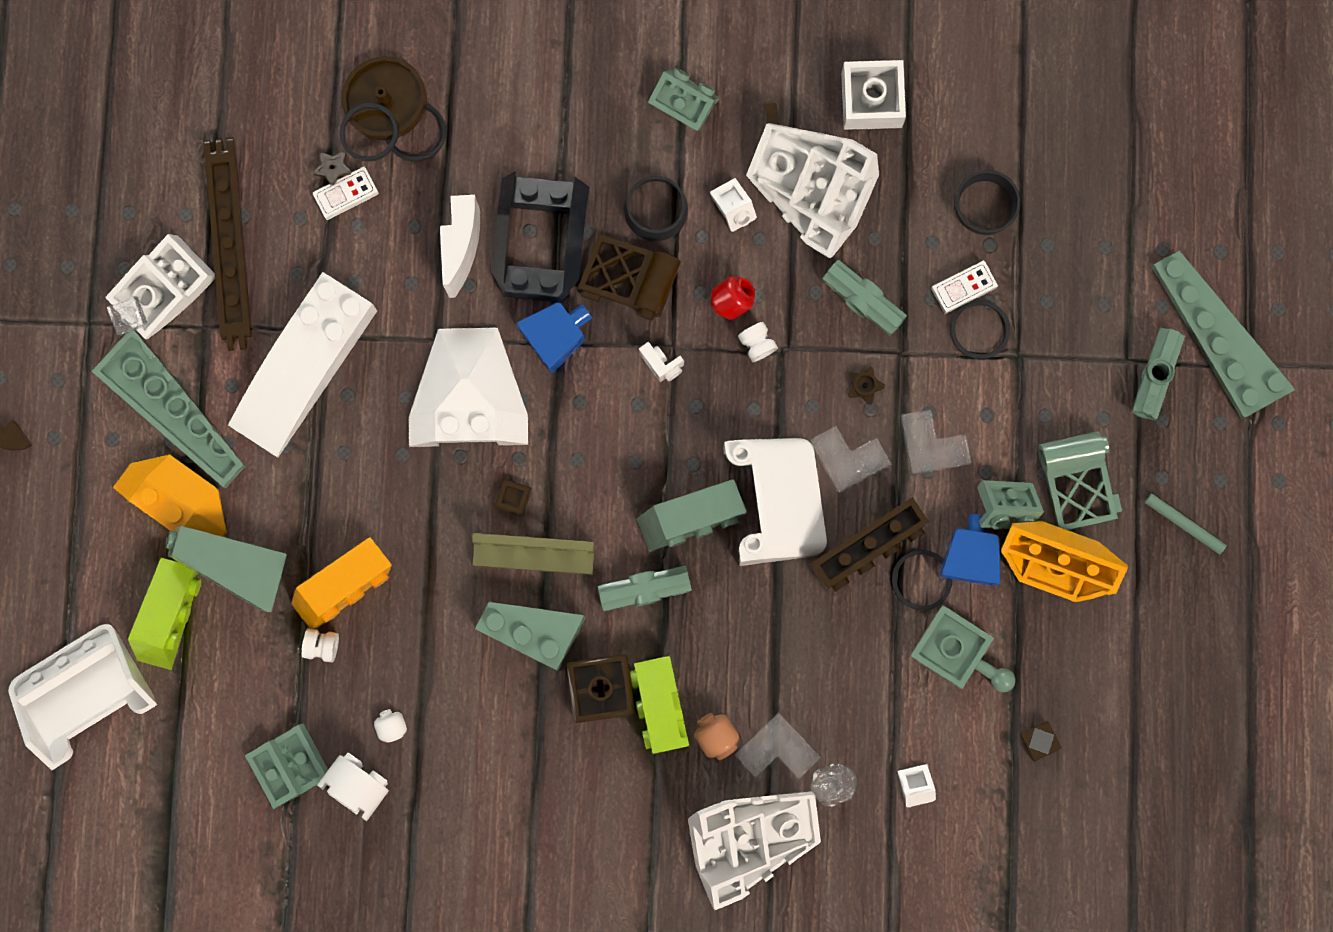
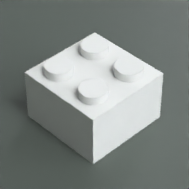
[841,60,906,130]

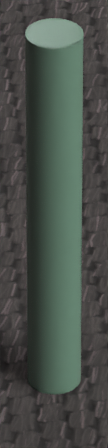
[1145,493,1227,555]

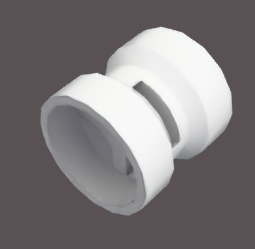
[738,322,778,362]
[302,628,339,663]

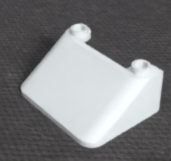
[723,438,827,566]
[8,624,157,770]

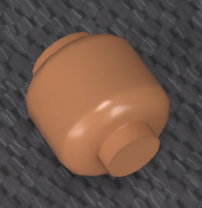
[694,713,739,760]

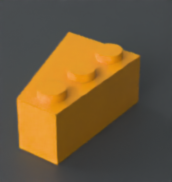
[291,537,392,629]

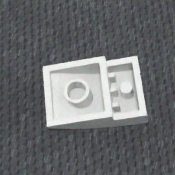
[440,194,480,298]
[105,234,215,339]

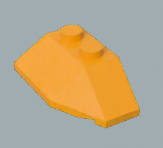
[113,454,227,537]
[1001,521,1128,602]

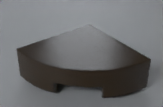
[0,420,33,451]

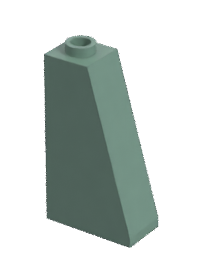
[165,526,287,613]

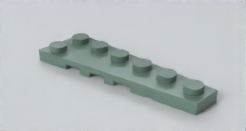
[1152,251,1295,420]
[92,328,246,489]

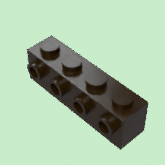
[809,497,929,592]

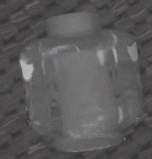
[811,762,857,807]

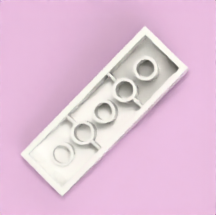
[228,272,377,458]

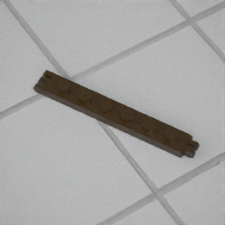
[204,137,252,351]

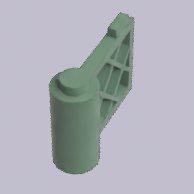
[1038,431,1122,530]

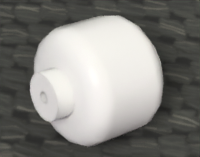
[374,709,407,742]

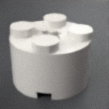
[317,752,389,821]

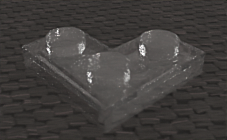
[901,410,971,475]
[809,426,891,493]
[735,713,821,779]

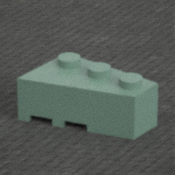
[636,479,747,552]
[475,602,586,672]

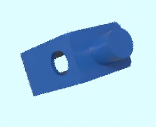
[516,303,592,374]
[939,514,1000,586]

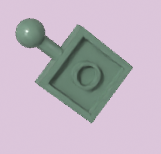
[909,605,1015,693]

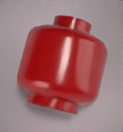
[711,276,755,320]

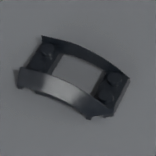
[491,171,589,302]

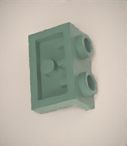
[648,68,719,131]
[977,480,1044,529]

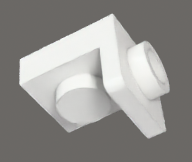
[710,178,757,232]
[639,342,684,382]

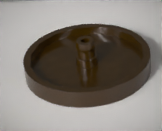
[341,56,427,141]

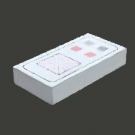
[313,166,379,220]
[931,260,998,314]

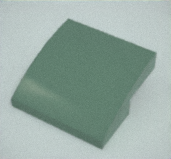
[245,723,328,809]

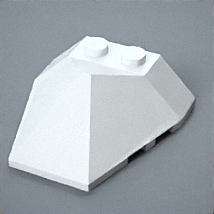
[746,123,879,258]
[409,328,528,447]
[688,791,821,910]

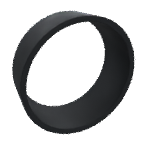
[956,170,1021,235]
[624,176,688,241]

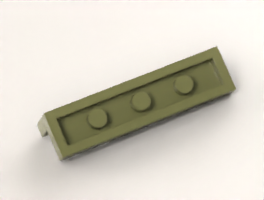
[472,533,595,575]

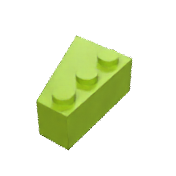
[128,558,201,670]
[630,656,689,754]

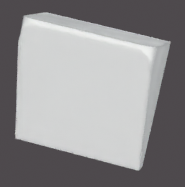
[898,764,936,807]

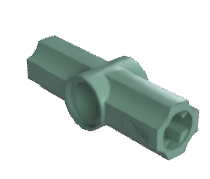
[822,260,907,336]
[1131,328,1185,421]
[598,566,692,612]

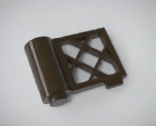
[578,234,681,320]

